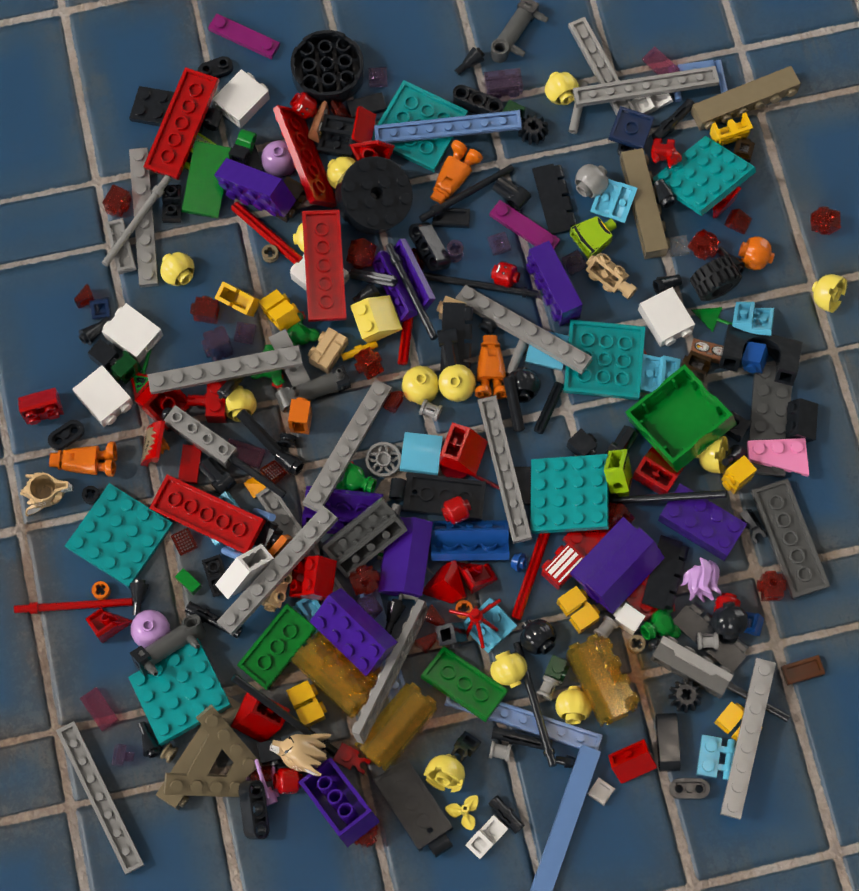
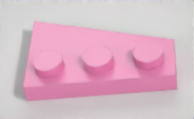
[747,438,809,477]

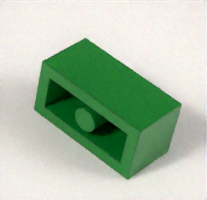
[175,568,202,596]

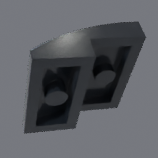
[317,114,357,158]

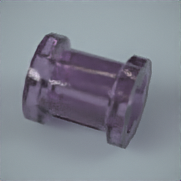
[447,240,464,262]

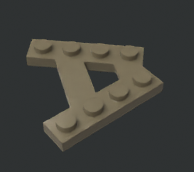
[163,704,261,797]

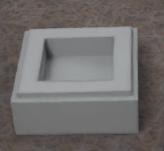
[587,777,615,806]

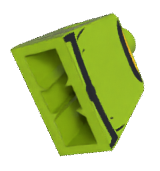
[570,216,617,259]
[604,449,632,496]

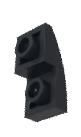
[162,185,182,223]
[201,554,226,597]

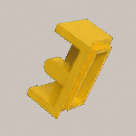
[709,112,753,146]

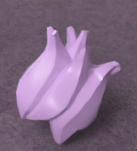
[680,557,721,603]

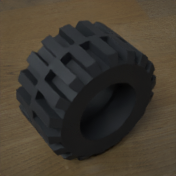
[690,256,742,301]

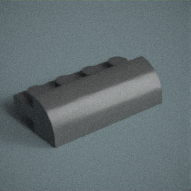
[321,497,408,578]

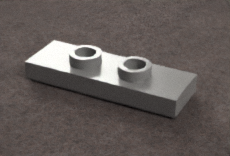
[105,218,137,275]
[268,329,310,386]

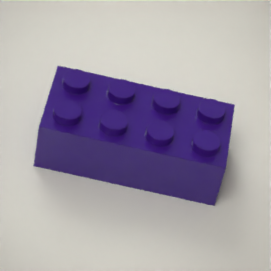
[214,158,296,217]
[526,241,583,326]
[658,483,747,561]
[310,588,398,676]
[299,757,380,847]

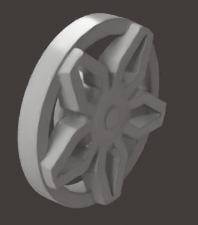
[365,442,401,478]

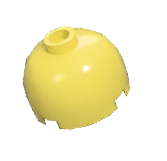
[812,274,847,313]
[438,364,476,402]
[402,365,439,405]
[696,436,729,474]
[424,754,465,792]

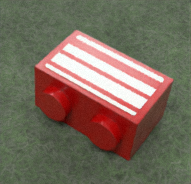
[541,543,584,590]

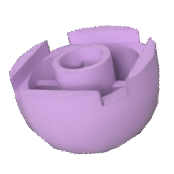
[261,140,295,178]
[130,610,170,648]

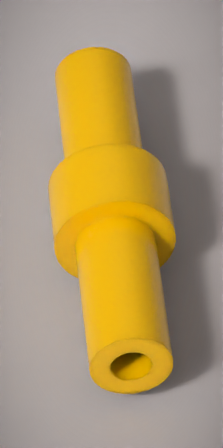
[341,340,378,361]

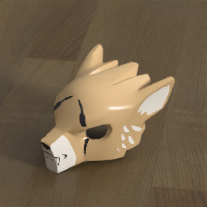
[20,472,73,516]
[270,734,331,776]

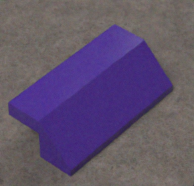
[371,238,436,322]
[302,486,383,534]
[378,517,433,598]
[570,517,637,604]
[585,527,665,614]

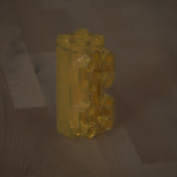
[291,632,377,719]
[565,633,640,727]
[354,682,438,772]

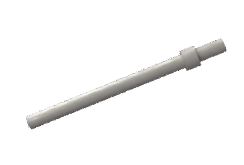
[102,175,171,267]

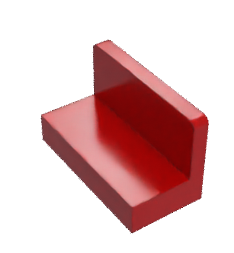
[352,106,376,143]
[608,739,657,783]

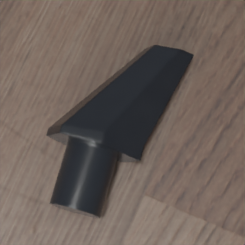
[555,755,576,768]

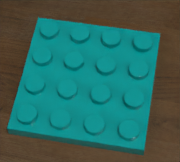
[372,80,468,172]
[653,136,756,216]
[563,319,645,400]
[530,454,609,534]
[65,483,174,588]
[128,638,232,746]

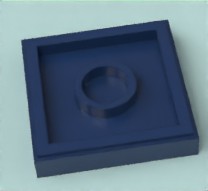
[608,106,655,150]

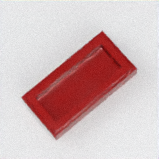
[178,444,202,485]

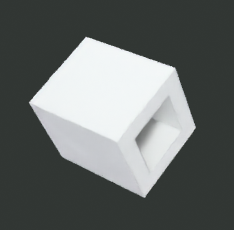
[613,603,645,636]

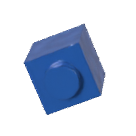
[742,342,769,374]

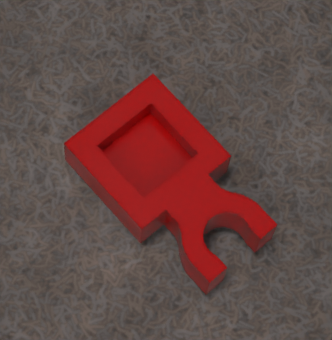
[333,742,371,775]

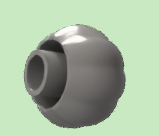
[575,164,609,198]

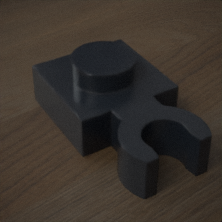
[451,731,481,762]

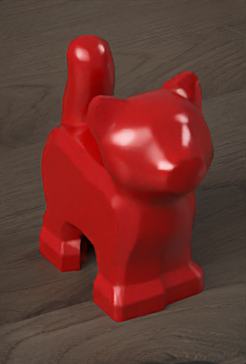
[651,138,682,169]

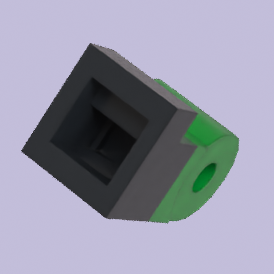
[228,129,257,165]

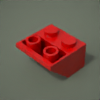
[18,387,64,425]
[439,422,488,476]
[632,447,685,494]
[289,555,337,600]
[231,693,290,742]

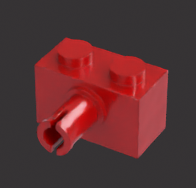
[187,380,227,423]

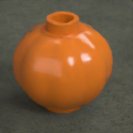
[738,236,775,271]

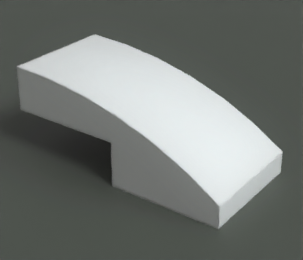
[631,93,674,114]
[465,814,509,859]

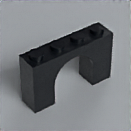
[718,324,803,386]

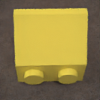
[350,295,403,343]

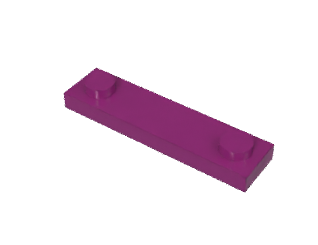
[208,13,280,60]
[489,200,560,249]

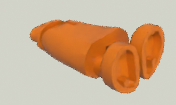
[430,140,483,204]
[474,335,507,399]
[49,442,117,477]

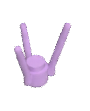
[246,759,280,806]

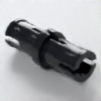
[488,795,525,834]

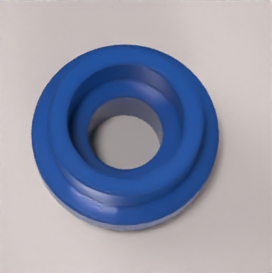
[511,553,527,572]

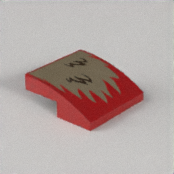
[140,421,165,467]

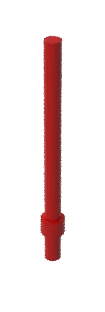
[14,598,133,614]

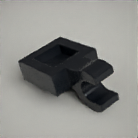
[740,509,768,543]

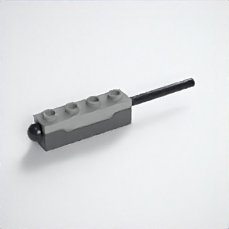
[162,405,287,498]
[648,636,790,722]

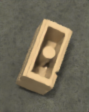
[308,328,348,374]

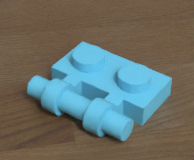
[696,735,736,780]

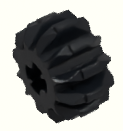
[518,114,548,145]
[668,679,703,713]

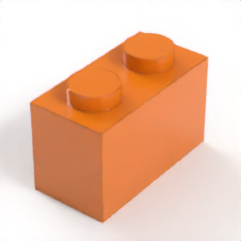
[288,397,312,435]

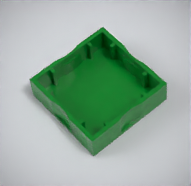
[625,364,737,473]

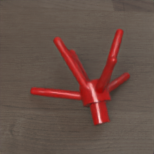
[449,599,501,649]

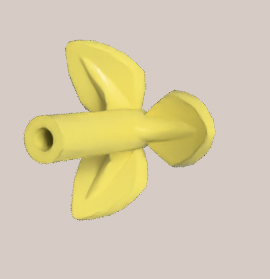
[445,795,479,830]

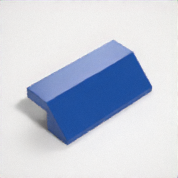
[431,520,510,561]

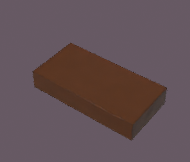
[781,655,826,686]

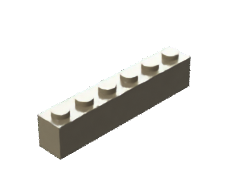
[691,66,801,131]
[620,148,670,259]
[156,695,241,810]

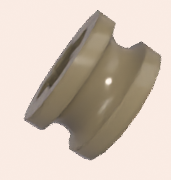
[262,244,279,263]
[627,635,646,654]
[160,743,178,764]

